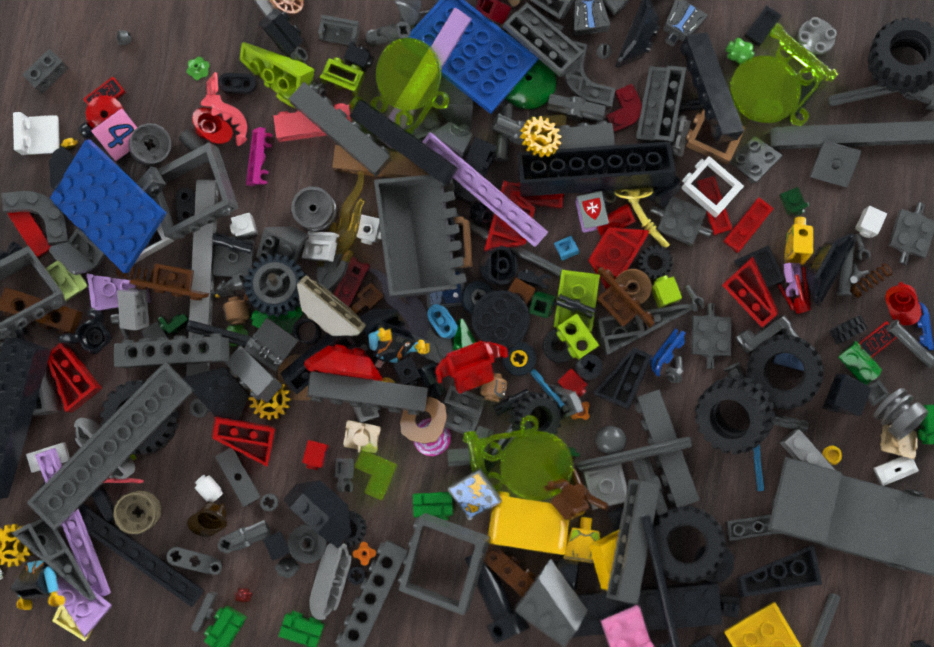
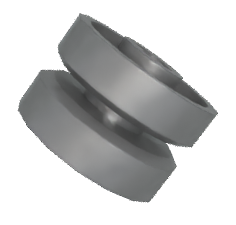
[291,186,338,232]

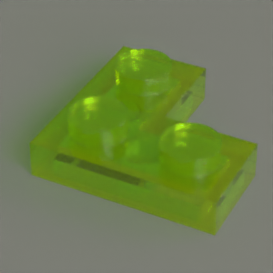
[354,449,398,500]

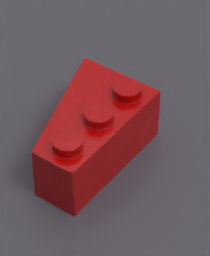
[722,256,778,327]
[48,343,103,413]
[211,416,275,467]

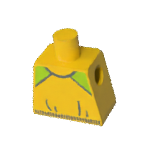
[784,217,813,265]
[562,517,600,563]

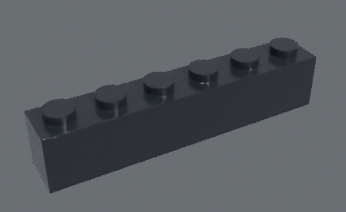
[681,32,744,144]

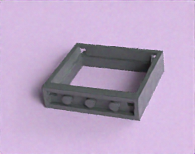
[153,143,239,240]
[0,246,66,339]
[398,513,490,615]

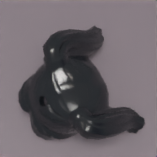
[58,308,112,354]

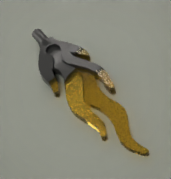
[317,170,365,292]

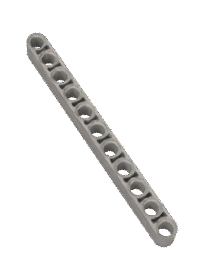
[186,180,218,376]

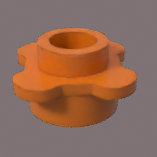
[571,401,590,420]
[353,542,376,565]

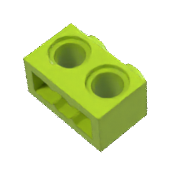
[652,275,682,308]
[556,313,599,360]

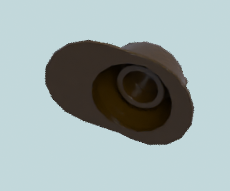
[187,503,227,537]

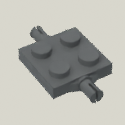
[650,196,713,246]
[888,202,934,265]
[691,303,731,369]

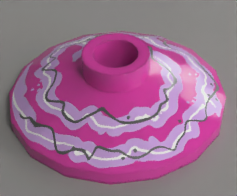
[413,418,451,456]

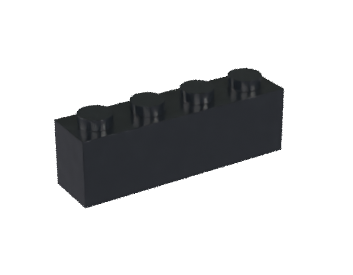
[280,333,356,394]

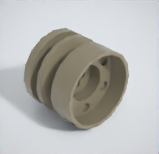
[114,490,161,534]

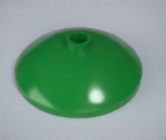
[505,59,556,110]

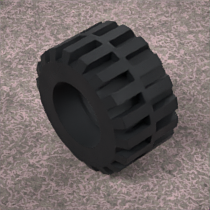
[509,392,563,443]

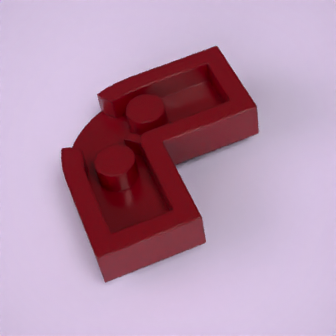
[606,84,642,133]

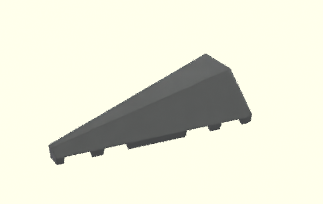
[595,303,693,355]
[12,518,96,601]

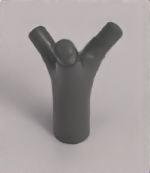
[850,263,869,283]

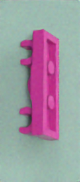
[246,127,273,186]

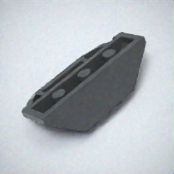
[435,74,474,130]

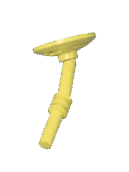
[615,188,670,249]

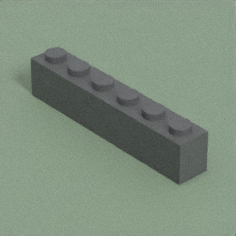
[289,82,391,177]
[307,371,428,416]
[634,390,699,508]
[606,479,660,604]

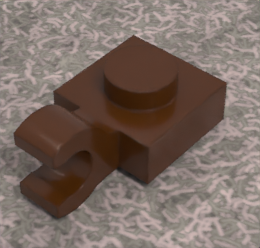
[351,283,384,315]

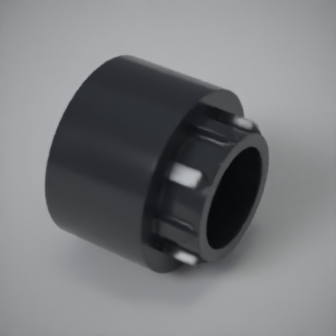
[553,558,580,592]

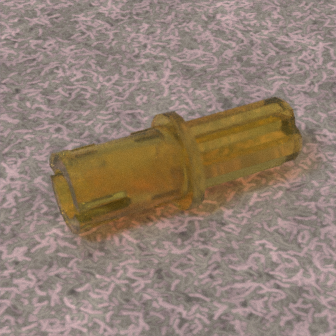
[529,114,567,127]

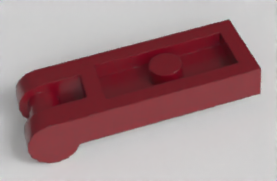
[334,257,370,307]

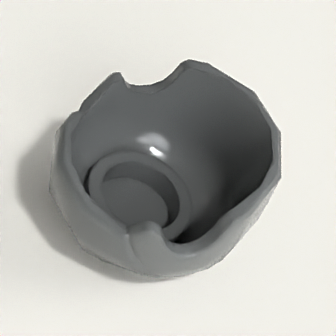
[595,425,627,455]

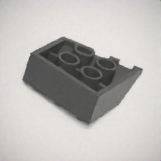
[515,558,588,647]

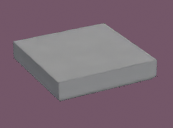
[583,463,627,510]

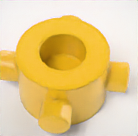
[61,138,78,150]

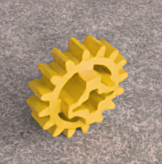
[520,116,562,158]
[249,380,292,420]
[0,524,33,567]

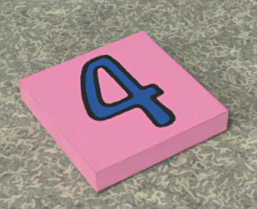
[92,108,137,162]

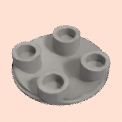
[798,17,837,55]

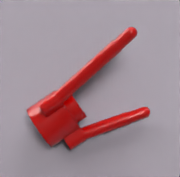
[778,267,811,314]

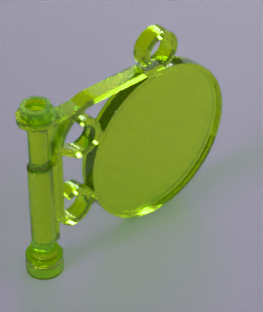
[730,23,839,126]
[349,38,449,134]
[462,415,573,500]

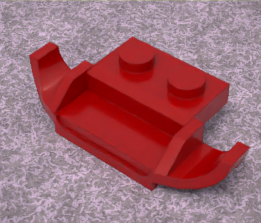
[436,341,508,394]

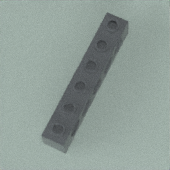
[114,333,229,368]
[335,540,409,647]

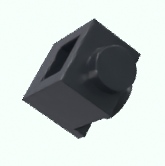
[343,41,374,72]

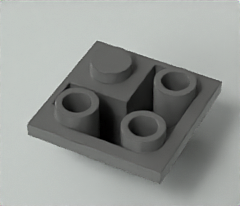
[256,226,308,262]

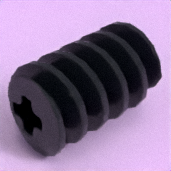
[575,354,602,381]

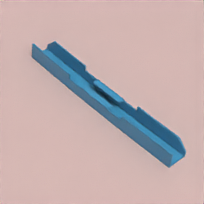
[531,369,565,409]
[753,445,764,491]

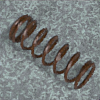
[851,263,893,298]
[117,266,154,281]

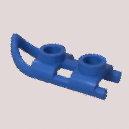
[917,302,934,350]
[651,328,686,377]

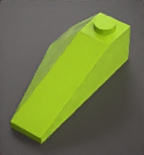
[239,42,315,109]

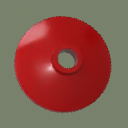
[86,95,124,129]

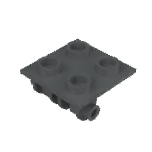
[729,136,783,184]
[244,318,298,372]

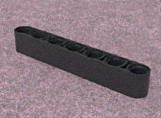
[349,99,458,185]

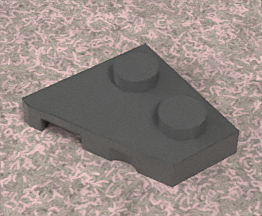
[545,384,583,419]

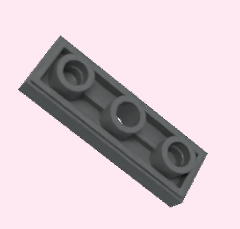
[215,448,261,507]
[726,514,778,541]

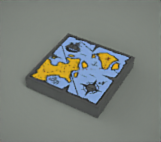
[447,468,502,520]

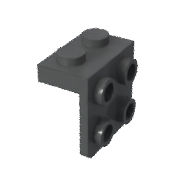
[49,227,106,275]

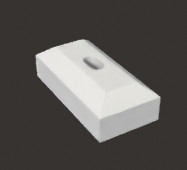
[873,456,918,486]

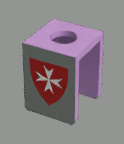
[575,191,609,233]

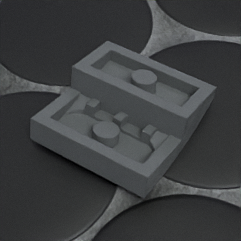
[444,385,486,437]

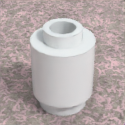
[195,475,223,503]

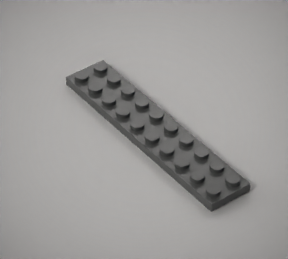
[27,363,194,531]

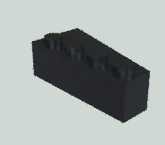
[736,545,822,597]

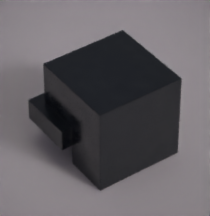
[822,373,872,416]

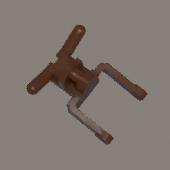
[543,467,608,520]

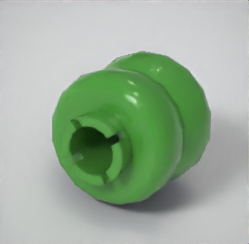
[725,38,755,65]

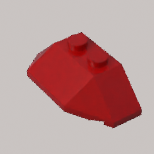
[304,344,383,381]

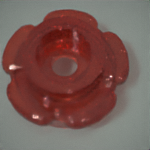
[234,588,253,602]

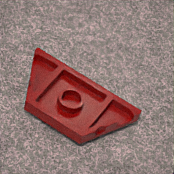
[483,181,535,252]
[588,227,650,290]

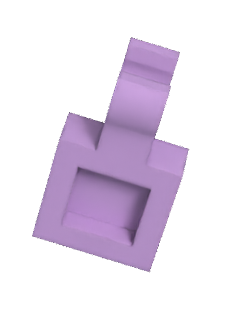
[784,263,803,297]

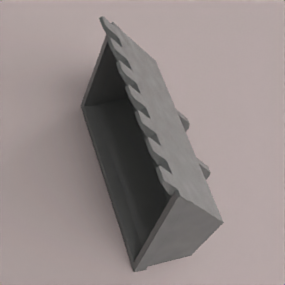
[374,175,466,298]

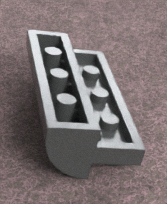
[503,3,584,77]
[636,66,687,144]

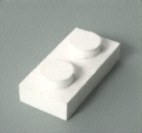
[26,442,70,473]

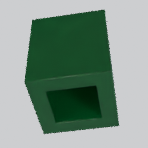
[529,291,557,318]

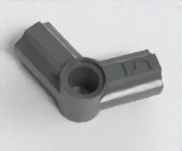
[447,426,494,467]
[218,520,271,554]

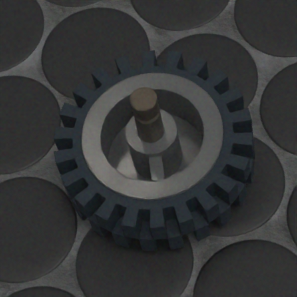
[244,254,304,317]

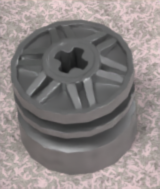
[129,123,171,166]
[874,388,929,440]

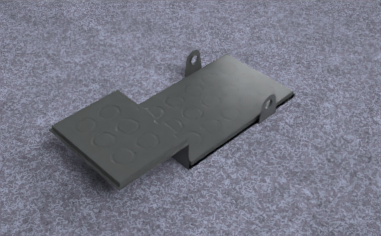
[768,457,934,577]

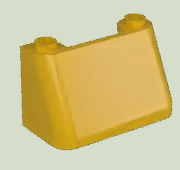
[487,491,569,555]

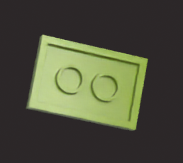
[554,269,600,332]

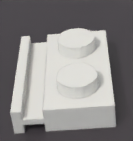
[302,231,339,262]

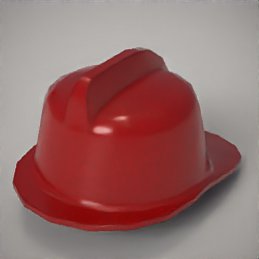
[192,107,233,144]
[885,282,921,325]

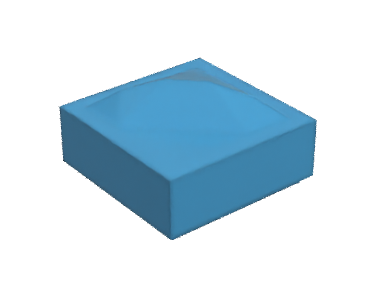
[554,236,579,261]

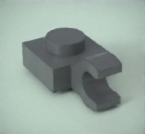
[335,458,354,492]

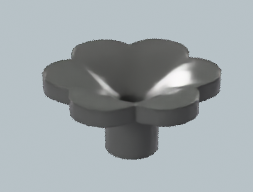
[275,559,300,578]

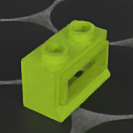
[320,57,365,96]

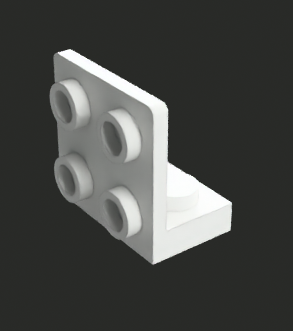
[13,112,59,155]

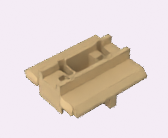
[343,420,381,453]
[880,424,918,459]

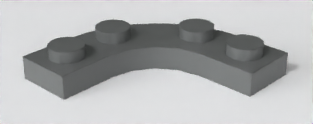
[564,40,616,108]
[1,191,68,245]

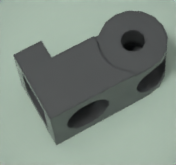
[903,85,934,111]

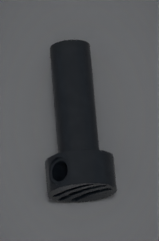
[465,554,530,644]

